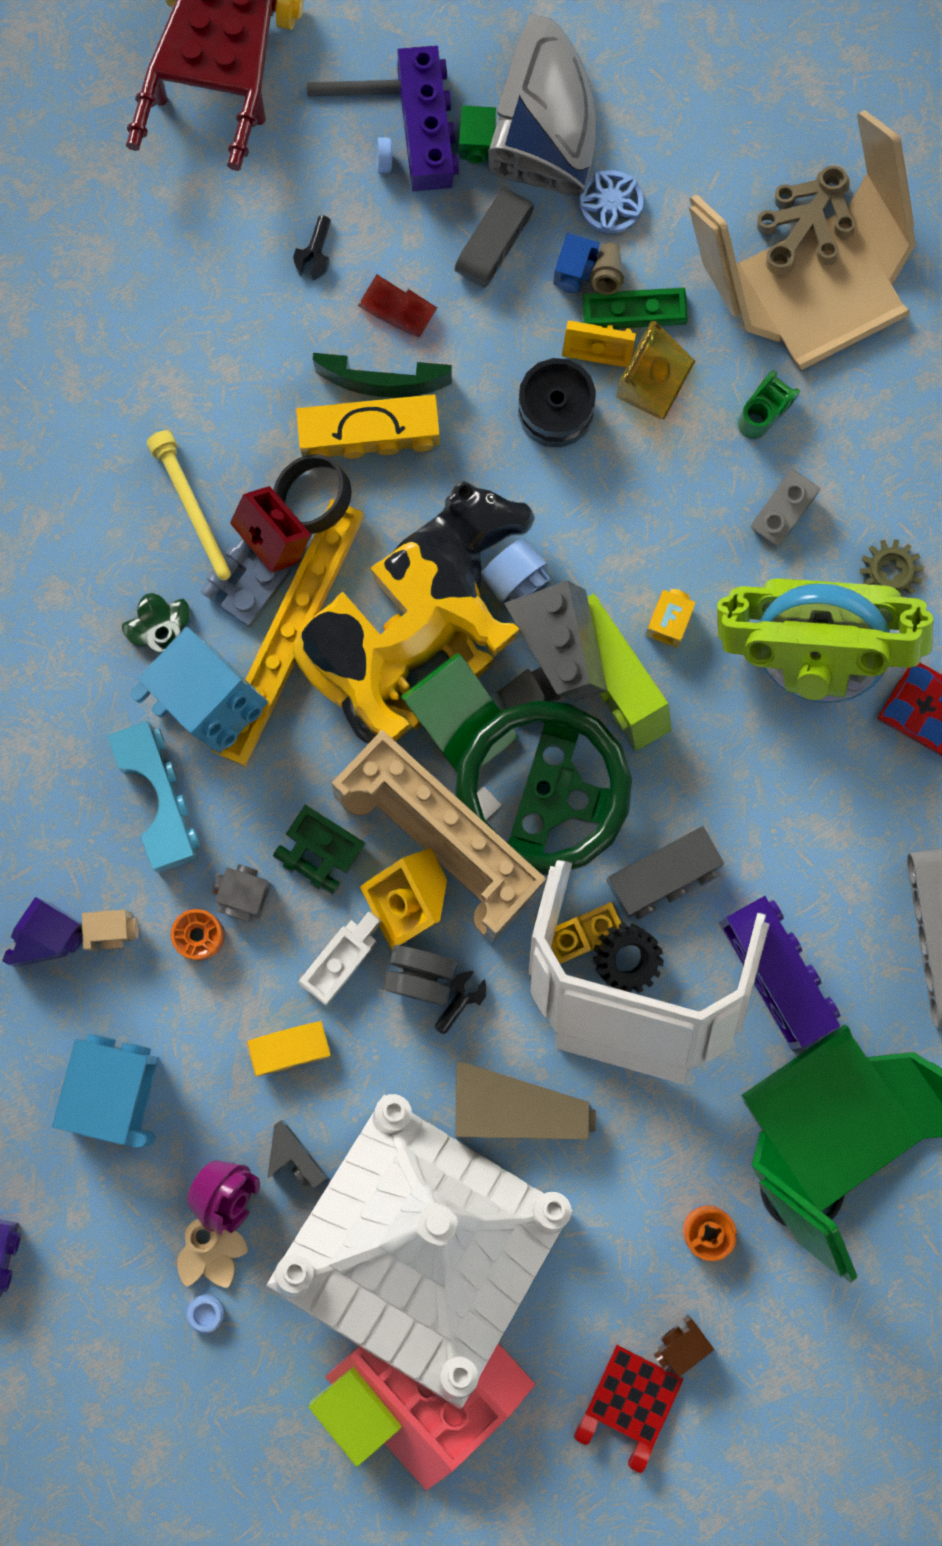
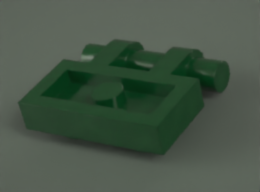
[273,804,366,895]

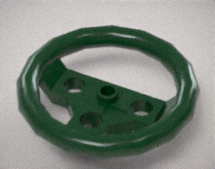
[455,700,632,875]

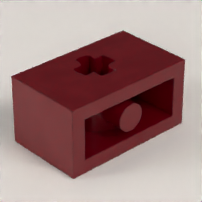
[230,486,312,573]

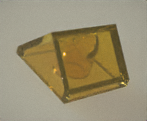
[616,321,695,420]

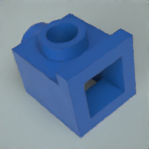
[553,233,600,293]

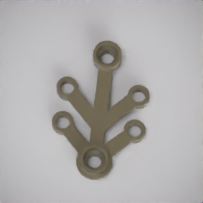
[757,166,856,276]

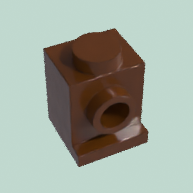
[653,1315,715,1377]

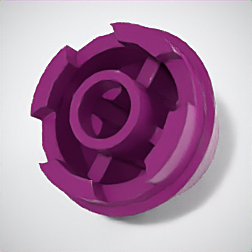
[187,1160,260,1235]

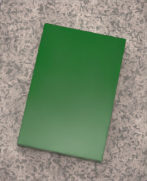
[401,653,519,773]

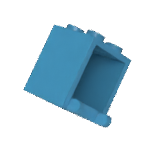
[130,627,268,754]
[52,1034,159,1148]

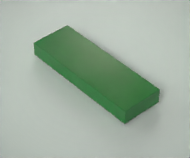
[582,287,688,329]

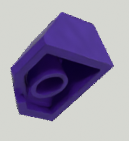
[2,897,83,967]

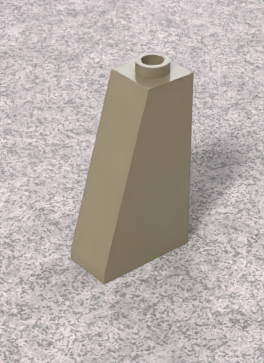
[455,1062,596,1140]

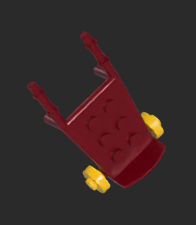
[126,0,303,171]

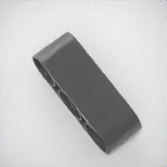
[454,187,534,288]

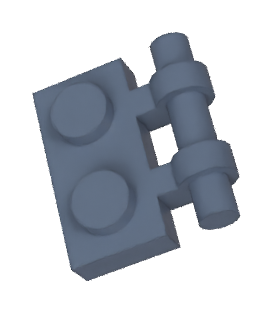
[201,538,291,628]

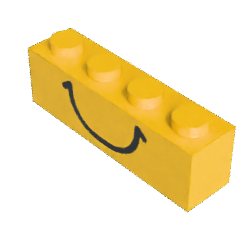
[296,394,440,459]

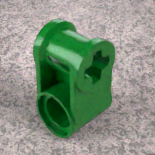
[738,370,801,439]

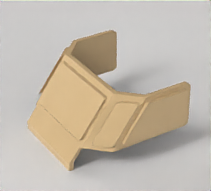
[689,110,916,370]

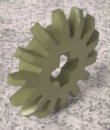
[860,539,924,597]

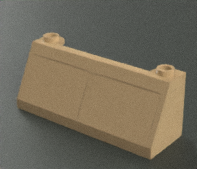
[331,730,546,943]

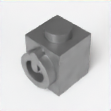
[213,864,272,922]

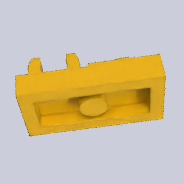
[562,320,636,368]

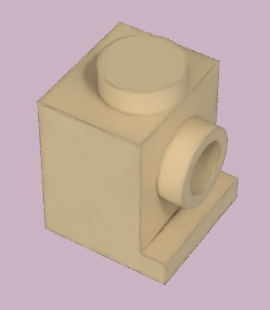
[82,910,139,951]

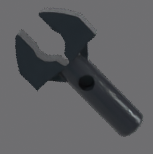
[293,215,331,280]
[434,971,486,1034]

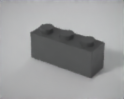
[606,826,724,920]

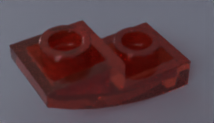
[358,274,438,338]

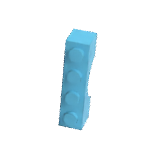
[107,721,201,873]

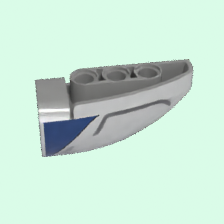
[489,14,597,196]

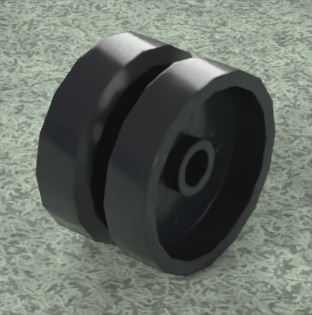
[518,358,596,448]

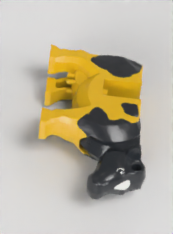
[293,481,535,744]

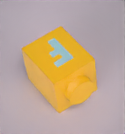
[645,589,696,648]

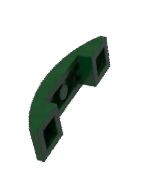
[312,353,453,398]

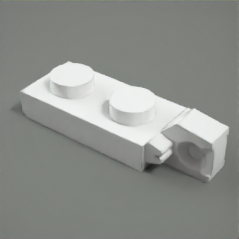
[298,911,382,1005]

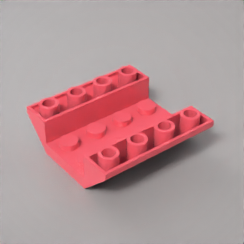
[325,1343,536,1491]

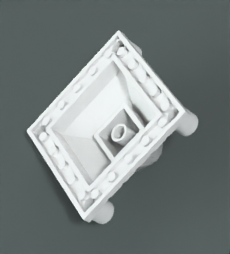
[266,1094,573,1409]

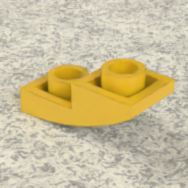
[551,902,623,964]
[246,1020,331,1077]

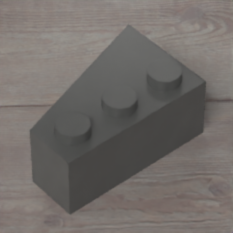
[504,581,607,701]

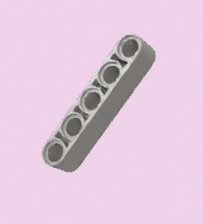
[907,848,942,1029]

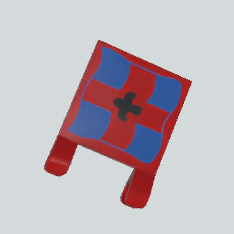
[877,662,942,757]

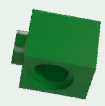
[459,105,496,164]

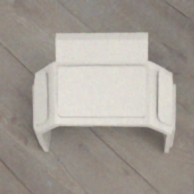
[529,860,770,1085]

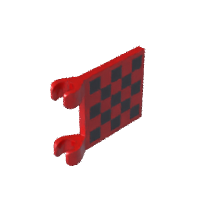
[574,1344,684,1473]

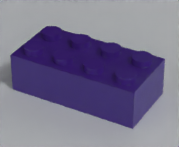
[719,896,841,1049]

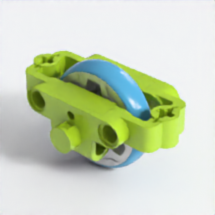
[717,578,934,703]

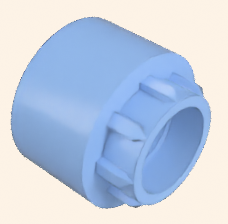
[481,538,550,605]

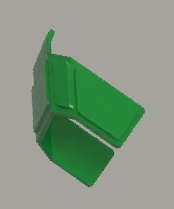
[741,1024,942,1283]

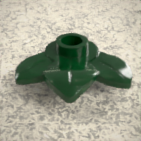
[122,593,191,654]

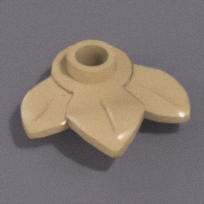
[177,1219,248,1288]

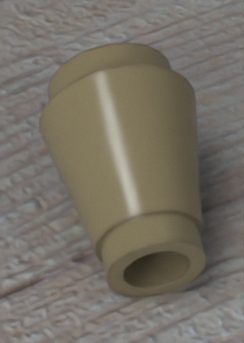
[590,243,624,295]

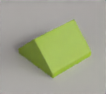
[308,1367,402,1467]

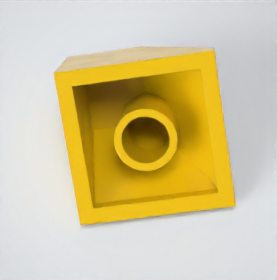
[359,848,447,950]

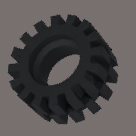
[593,923,664,993]

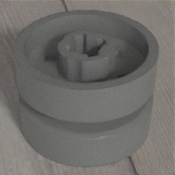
[382,945,458,1006]

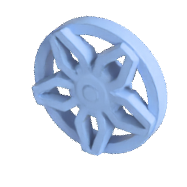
[579,170,644,234]

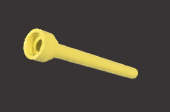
[146,430,231,580]

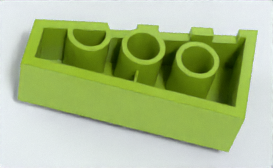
[587,593,672,752]

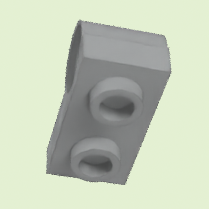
[750,468,821,547]

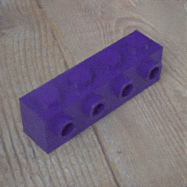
[397,45,459,191]

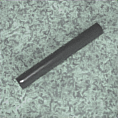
[307,79,401,97]

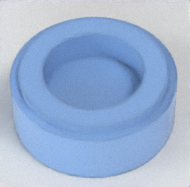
[377,137,392,173]
[186,1294,225,1334]

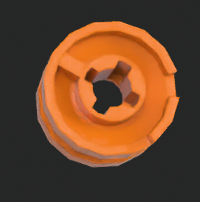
[170,909,225,961]
[682,1205,737,1261]

